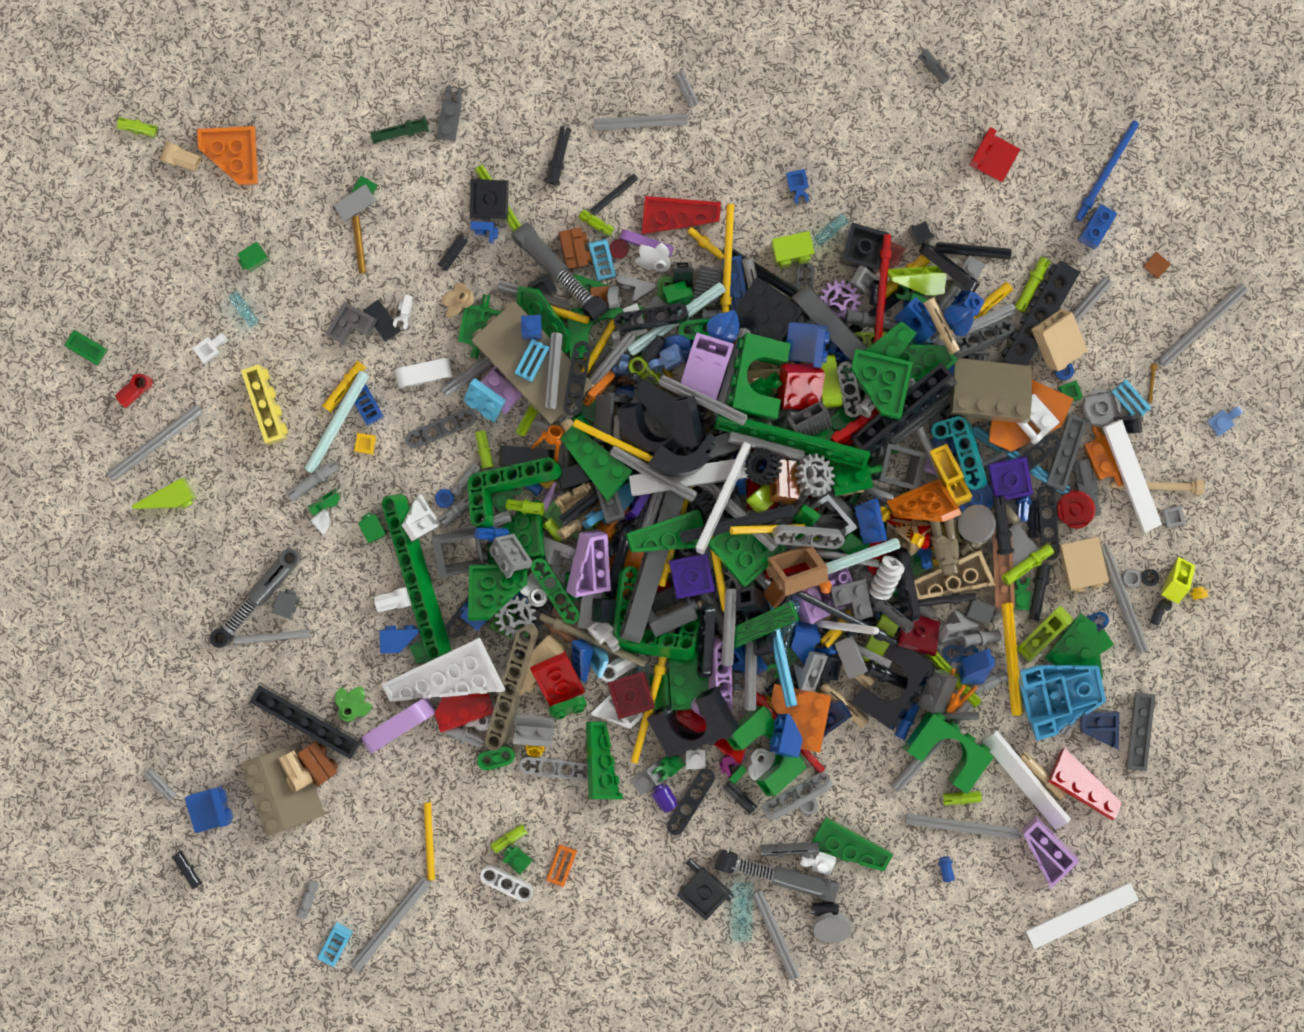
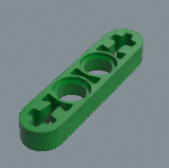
[531,557,579,624]
[613,566,638,642]

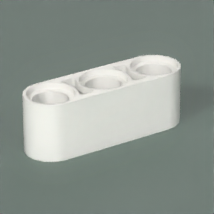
[395,358,453,389]
[480,865,533,902]

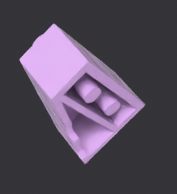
[566,529,611,597]
[1022,816,1079,888]

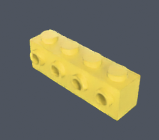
[241,364,288,445]

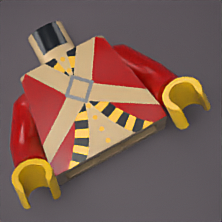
[880,507,931,556]

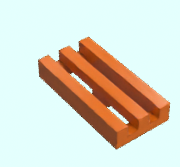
[582,371,616,407]
[546,844,577,887]

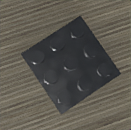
[734,277,804,342]

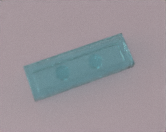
[732,882,753,941]

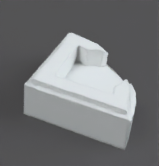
[310,509,330,535]

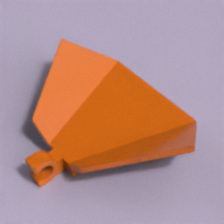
[988,380,1074,452]

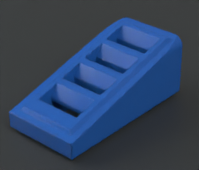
[354,384,385,426]
[571,639,594,682]

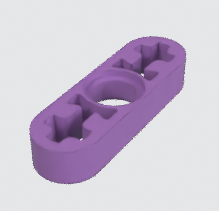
[619,229,674,257]

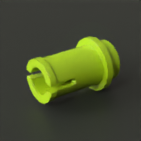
[542,518,562,542]

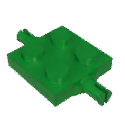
[458,294,502,359]
[828,461,882,496]

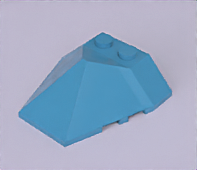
[1018,665,1106,741]

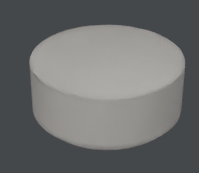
[1122,569,1142,588]
[799,798,818,815]

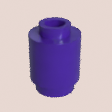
[651,783,678,813]

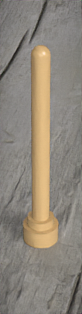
[1110,480,1205,495]

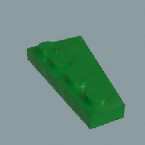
[841,321,917,392]
[560,424,633,502]
[586,721,624,800]
[811,816,893,871]

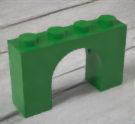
[567,304,645,360]
[726,333,791,422]
[726,706,807,797]
[902,711,994,794]

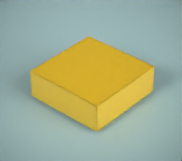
[354,433,376,455]

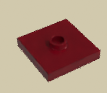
[898,613,940,656]
[607,671,656,720]

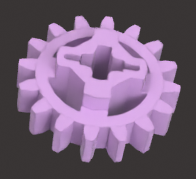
[820,280,861,321]

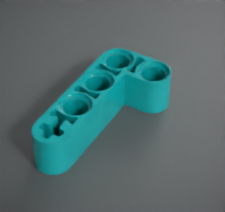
[932,416,987,490]

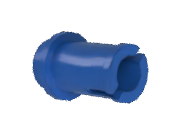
[937,856,955,882]

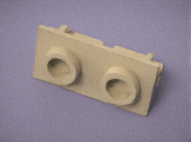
[555,482,593,514]

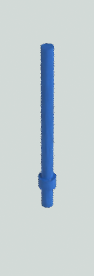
[1075,120,1139,221]

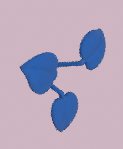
[903,301,974,374]
[662,310,739,392]

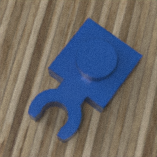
[786,169,809,205]

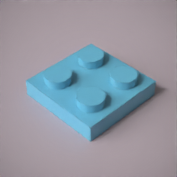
[463,378,506,422]

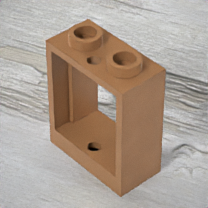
[766,546,828,596]

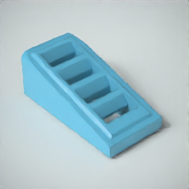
[588,238,616,281]
[590,645,609,678]
[317,922,353,967]

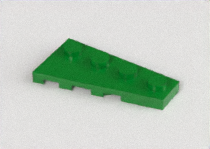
[625,509,709,553]

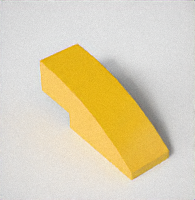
[929,444,972,506]

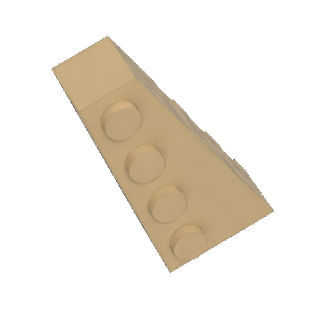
[913,549,996,600]

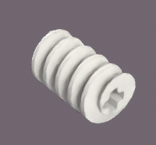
[868,556,904,600]

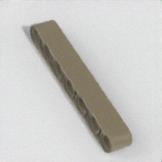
[485,624,538,751]

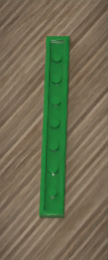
[714,414,870,469]

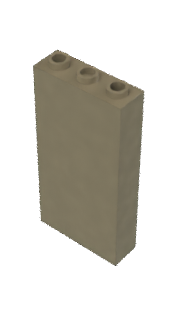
[472,301,594,426]

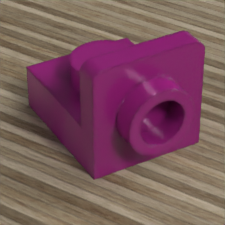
[719,755,745,777]

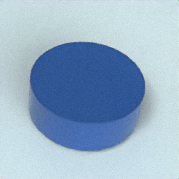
[1054,363,1074,381]

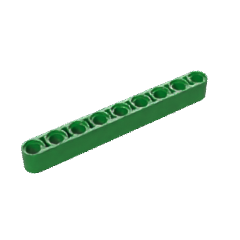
[382,493,452,660]

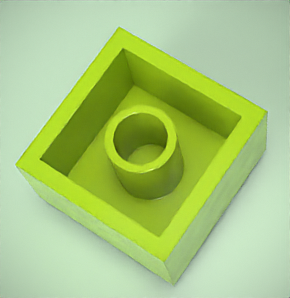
[770,231,815,269]

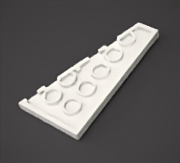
[381,638,505,702]

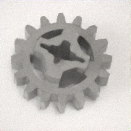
[794,454,835,497]
[494,596,537,638]

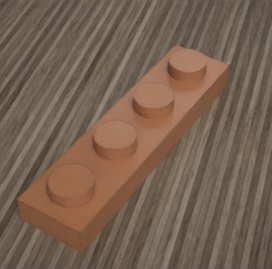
[992,531,1015,608]

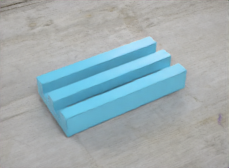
[515,339,550,382]
[1111,379,1151,416]

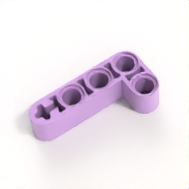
[691,638,732,718]
[360,698,436,754]

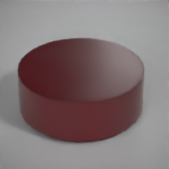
[609,239,629,259]

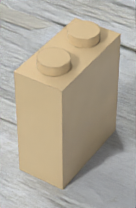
[1032,309,1088,371]
[1059,536,1109,593]

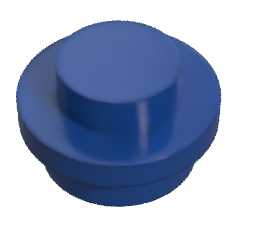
[435,489,454,508]

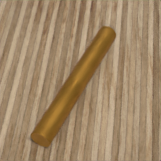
[352,216,366,274]

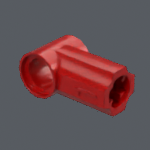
[115,374,153,408]

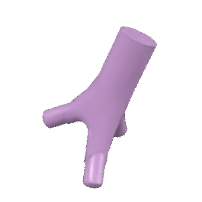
[543,481,561,511]

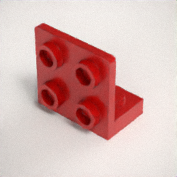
[969,127,1020,182]

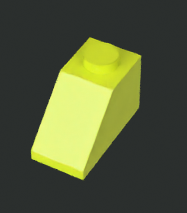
[1161,557,1195,604]

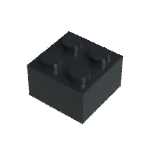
[839,222,889,274]

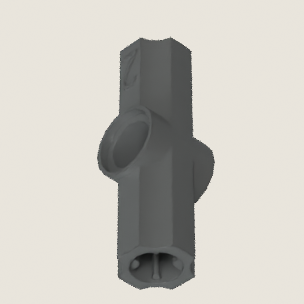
[1073,459,1101,517]

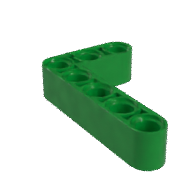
[467,458,562,528]
[612,606,700,660]

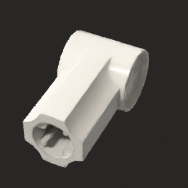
[374,587,412,613]
[602,657,637,682]

